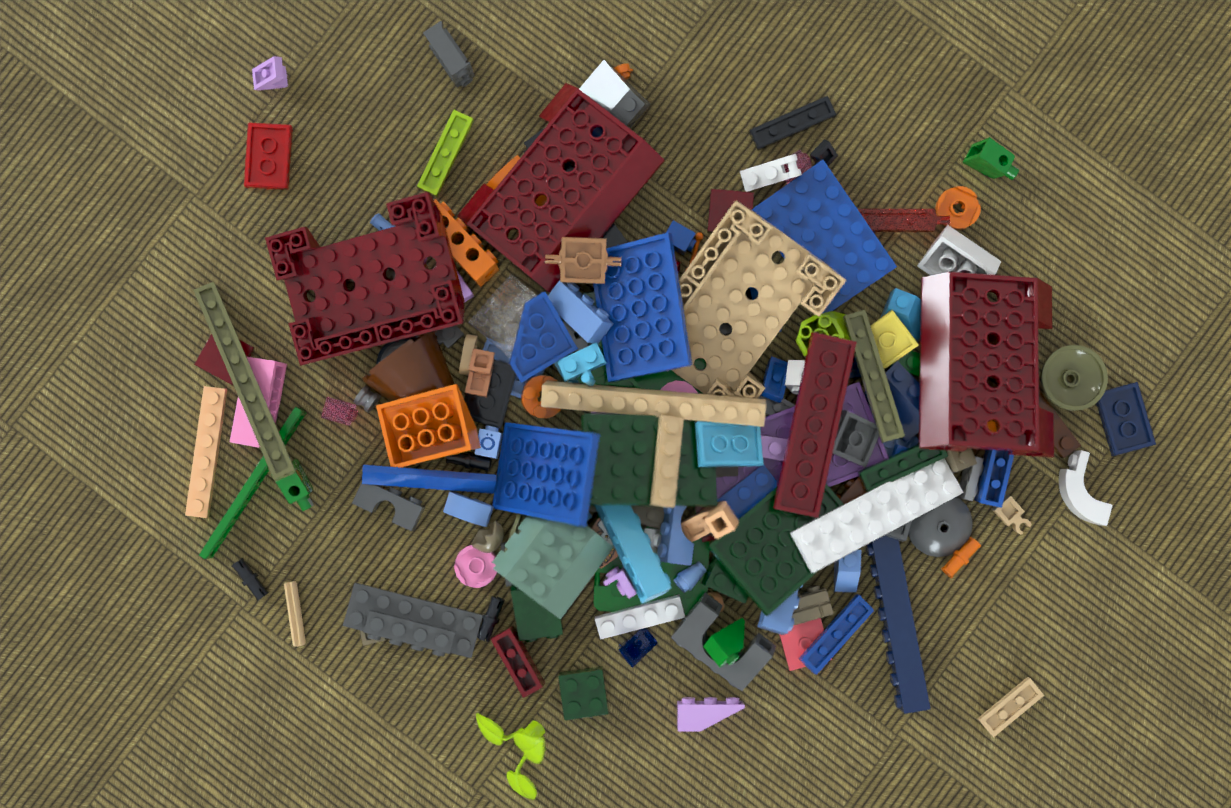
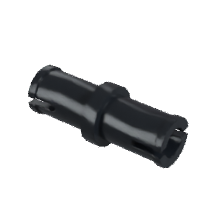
[446,452,492,472]
[231,558,269,601]
[477,595,505,642]

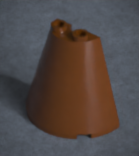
[362,331,454,401]

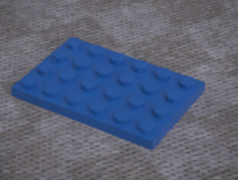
[752,160,897,314]
[593,233,692,382]
[492,422,600,527]

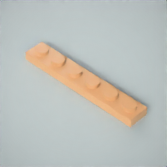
[185,386,228,518]

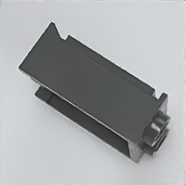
[423,21,475,88]

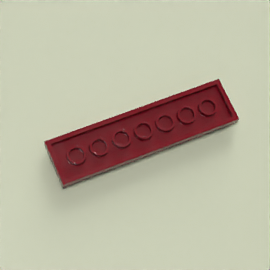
[773,332,857,518]

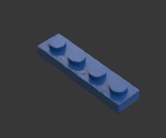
[798,595,874,675]

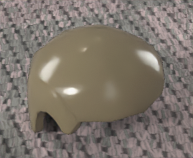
[472,521,504,553]

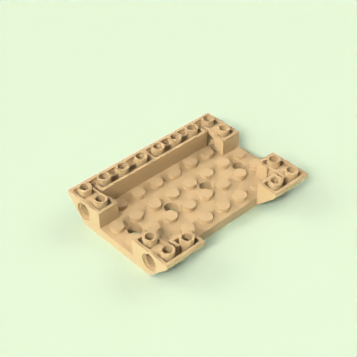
[667,201,846,399]

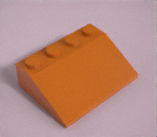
[376,384,481,468]

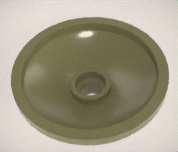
[1041,345,1108,411]

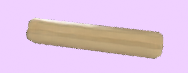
[284,581,306,647]

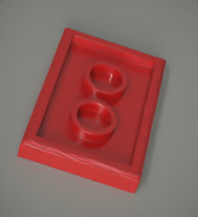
[244,123,293,190]

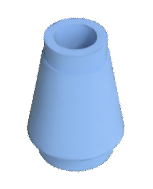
[674,561,707,593]

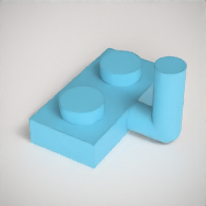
[557,342,607,386]

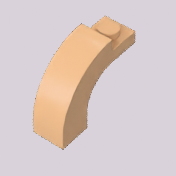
[681,501,739,542]

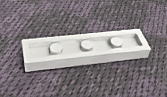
[595,595,685,640]

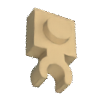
[992,495,1032,535]

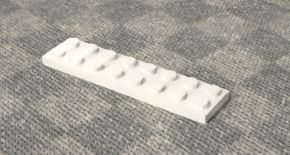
[790,459,964,573]

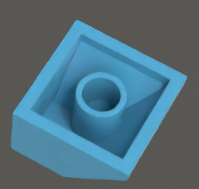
[880,288,921,342]

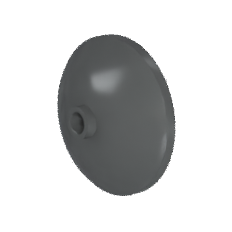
[908,497,972,557]

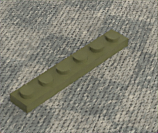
[843,310,905,443]

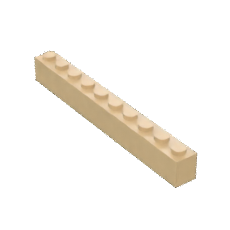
[541,380,766,427]

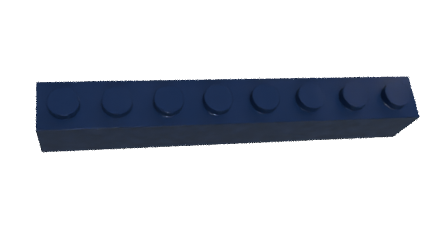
[865,535,931,714]

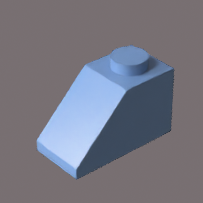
[834,549,861,592]

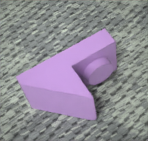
[252,56,288,91]

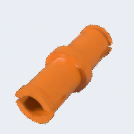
[941,537,981,578]

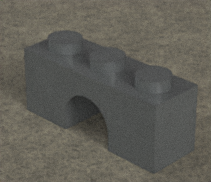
[352,483,425,531]

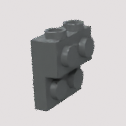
[832,409,879,468]

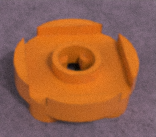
[936,186,981,230]
[521,375,561,419]

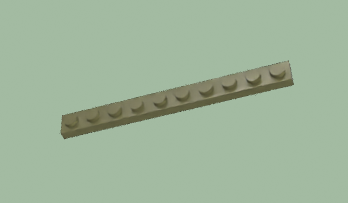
[193,282,296,482]

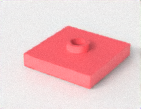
[779,618,832,671]

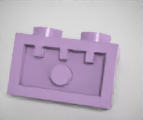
[604,566,637,598]

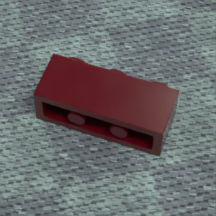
[491,625,545,698]

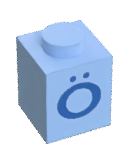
[474,425,503,459]

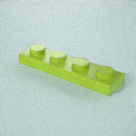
[417,110,474,197]

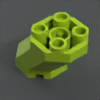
[796,311,850,357]

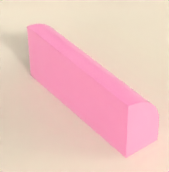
[230,357,287,448]

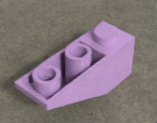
[677,697,745,731]

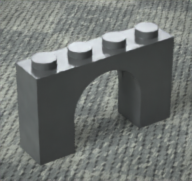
[671,592,776,691]

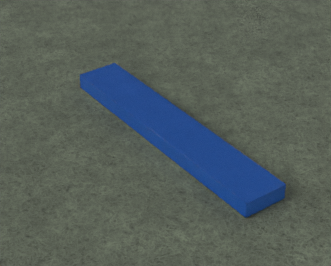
[362,465,496,494]

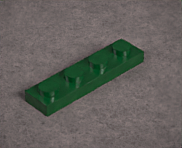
[858,444,948,492]

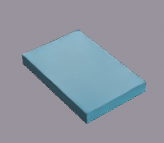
[695,421,764,467]

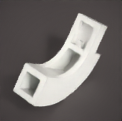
[1059,450,1112,526]

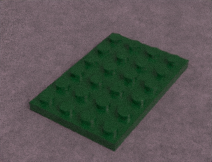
[581,413,717,507]
[708,484,844,616]

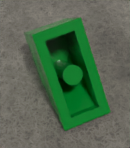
[703,618,745,668]

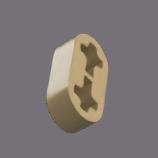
[459,334,478,376]

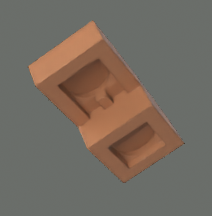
[465,348,495,398]

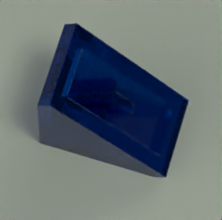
[618,628,658,667]

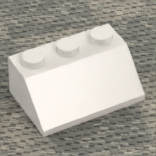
[917,224,1001,276]

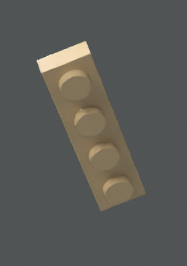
[650,415,684,508]

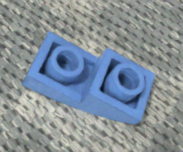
[443,491,494,527]

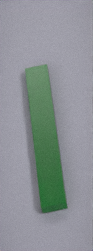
[199,407,307,559]

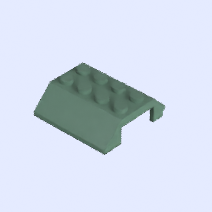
[492,515,614,620]

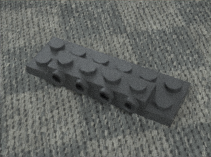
[343,582,483,658]

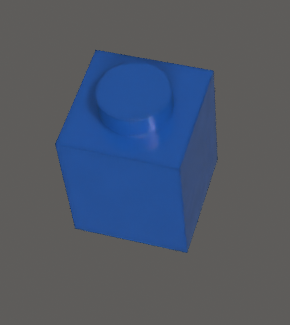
[666,220,697,255]

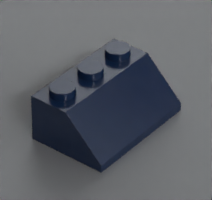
[863,361,920,443]

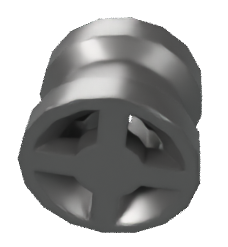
[354,385,381,413]

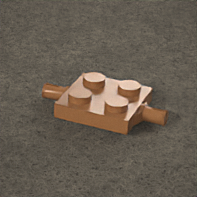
[545,237,621,284]

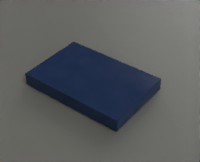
[1096,382,1156,456]

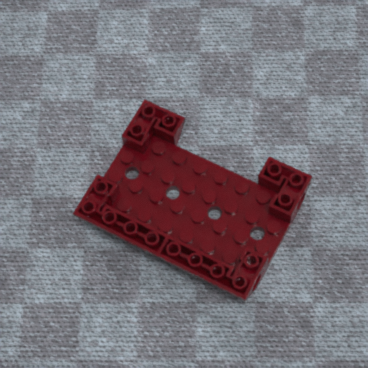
[457,83,665,293]
[265,192,465,366]
[919,272,1054,458]

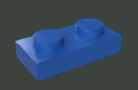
[760,356,788,403]

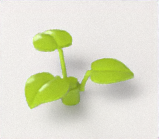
[476,713,545,800]

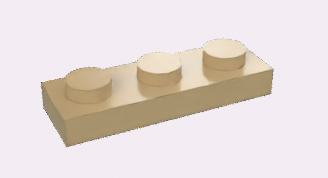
[977,677,1044,738]

